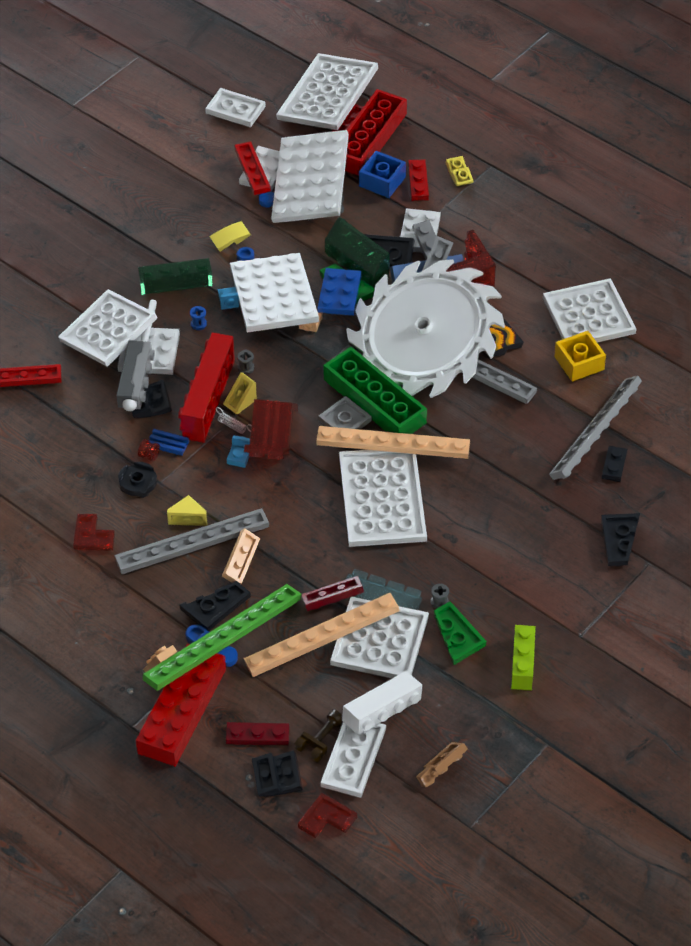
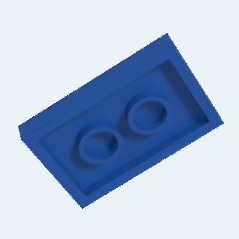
[318,268,361,316]

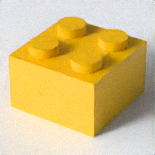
[554,331,606,381]

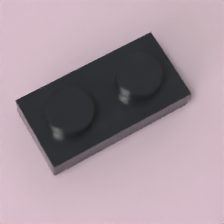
[602,446,628,482]

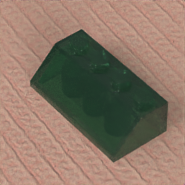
[325,217,389,288]
[138,258,213,295]

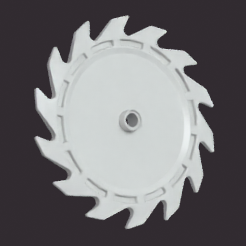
[346,259,505,398]

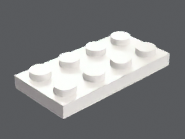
[321,722,386,798]

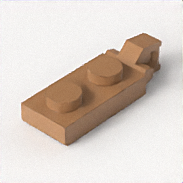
[416,742,468,787]

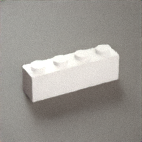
[342,671,422,735]

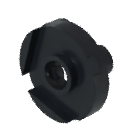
[118,462,157,498]

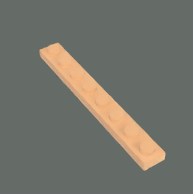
[316,426,470,459]
[244,593,400,677]

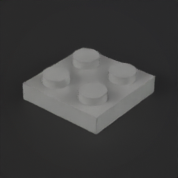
[318,396,372,429]

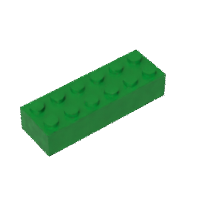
[323,347,427,434]

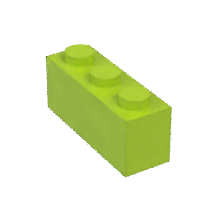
[511,625,536,691]

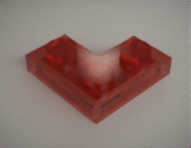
[73,514,115,550]
[298,793,357,838]

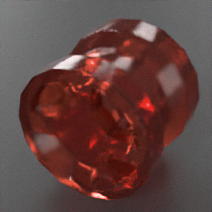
[138,439,160,461]

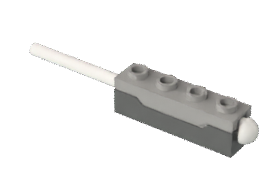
[117,300,157,411]

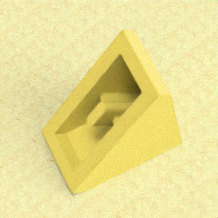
[223,373,257,414]
[167,495,207,526]

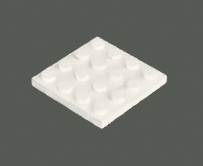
[543,278,636,342]
[58,289,157,367]
[330,597,429,678]

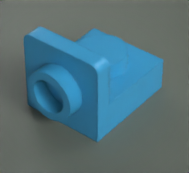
[218,287,239,310]
[227,435,252,468]

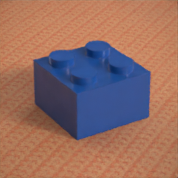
[359,151,406,198]

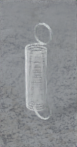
[216,407,255,434]

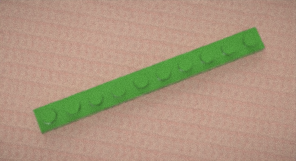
[143,584,302,691]

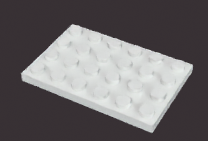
[276,53,378,130]
[271,130,349,223]
[230,253,319,332]
[339,450,427,547]

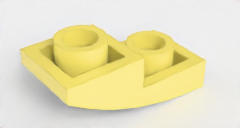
[446,156,473,186]
[209,221,251,252]

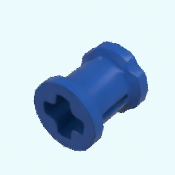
[190,306,207,330]

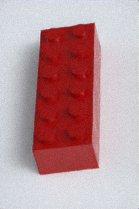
[345,89,407,176]
[178,332,235,443]
[136,644,226,767]

